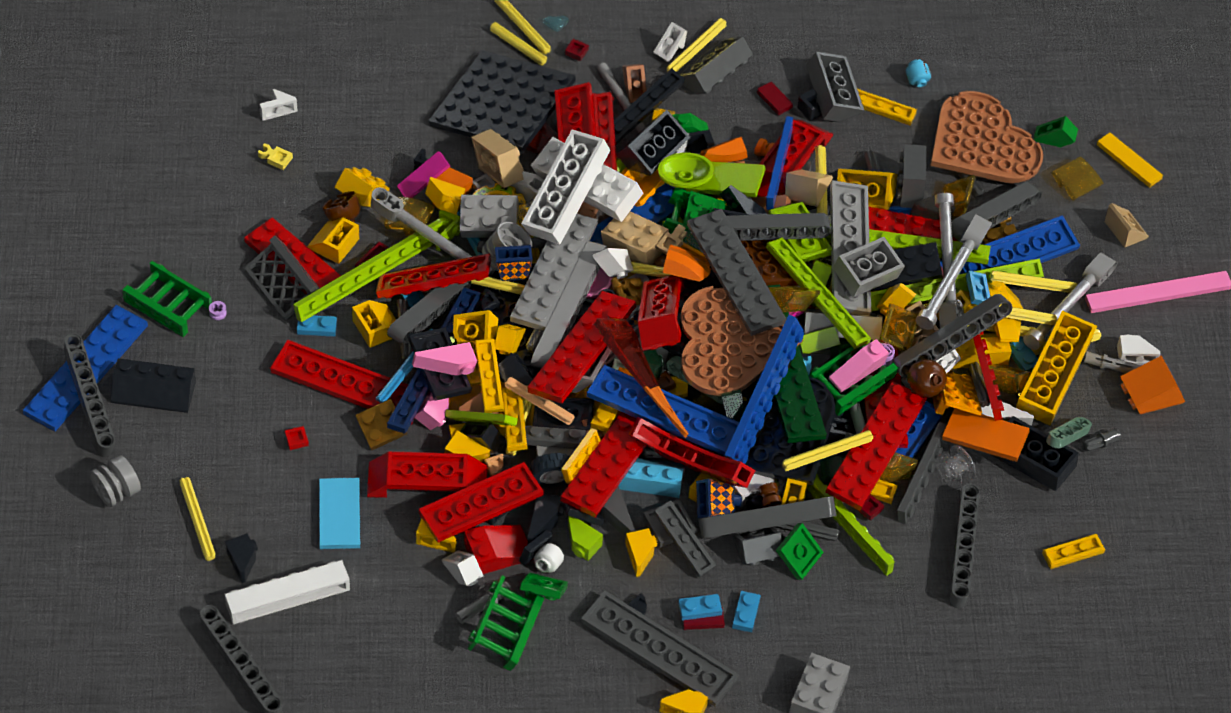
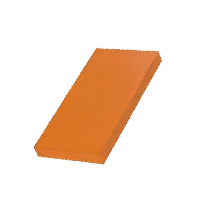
[942,408,1029,462]

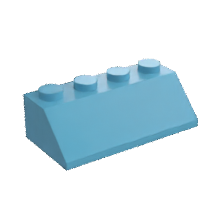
[618,457,685,498]

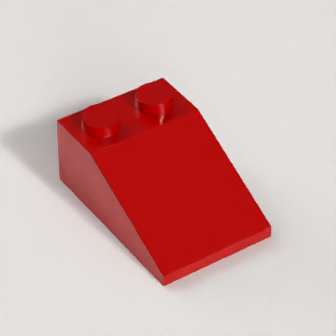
[464,525,534,574]

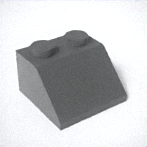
[732,527,782,566]

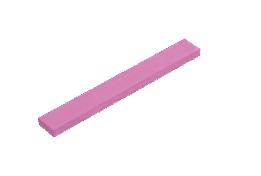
[1085,271,1231,313]

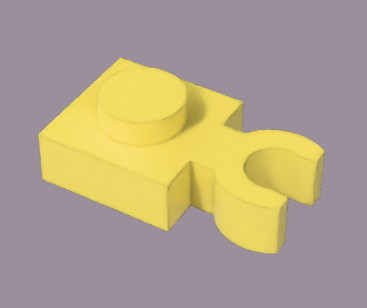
[258,144,293,170]

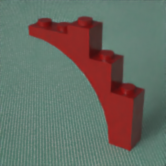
[629,417,756,488]

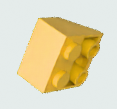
[335,167,390,207]
[307,217,359,264]
[352,300,396,348]

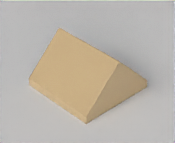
[785,169,833,207]
[1105,203,1149,248]

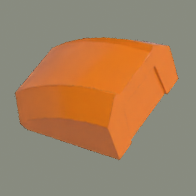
[700,137,748,162]
[663,245,711,282]

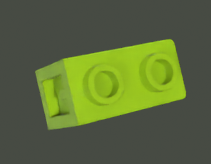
[436,210,460,251]

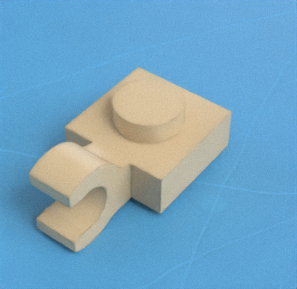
[656,224,687,255]

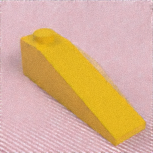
[987,281,1023,342]
[453,310,498,385]

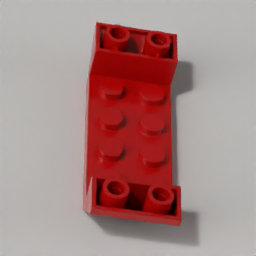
[757,119,833,197]
[638,275,688,351]
[367,451,487,498]

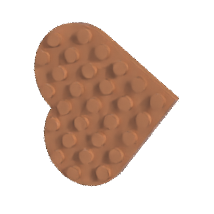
[930,91,1043,184]
[681,286,803,396]

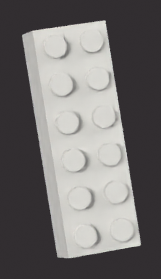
[521,129,610,244]
[531,137,643,222]

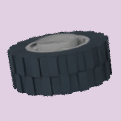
[530,453,570,488]

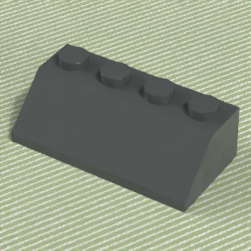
[679,36,753,94]
[806,51,864,122]

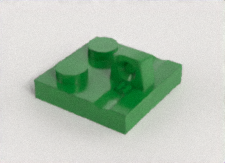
[683,191,726,225]
[776,523,824,580]
[520,572,568,600]

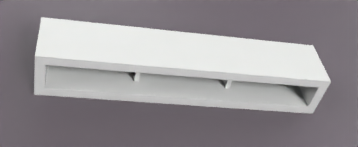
[225,560,350,624]

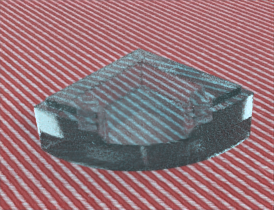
[544,15,569,32]

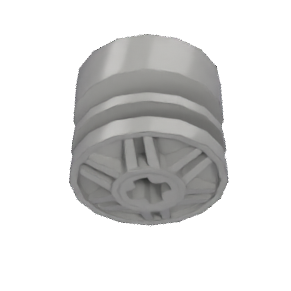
[482,222,532,270]
[90,455,141,507]

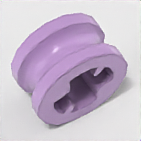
[209,301,227,320]

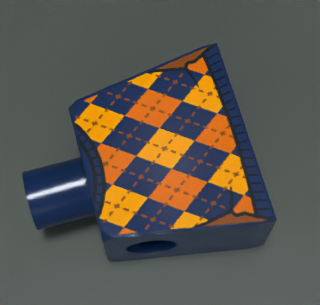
[495,245,532,283]
[696,479,742,519]

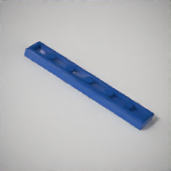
[766,116,793,210]

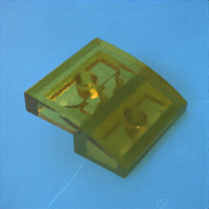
[1051,156,1104,201]
[384,197,435,235]

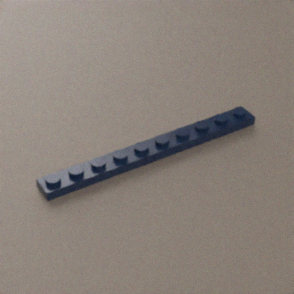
[387,288,482,434]

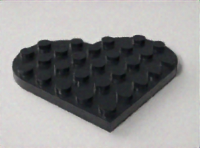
[712,376,836,486]

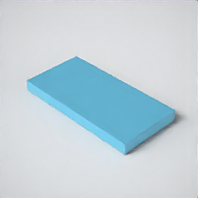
[319,478,360,549]

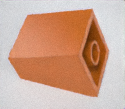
[1120,355,1185,414]

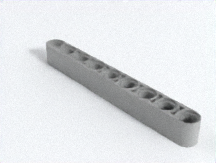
[531,241,607,369]

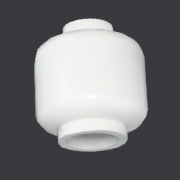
[534,543,564,573]

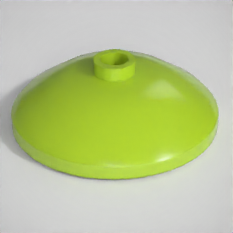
[658,153,714,189]

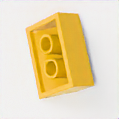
[837,168,898,210]
[952,333,1012,369]

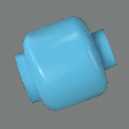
[906,59,931,87]

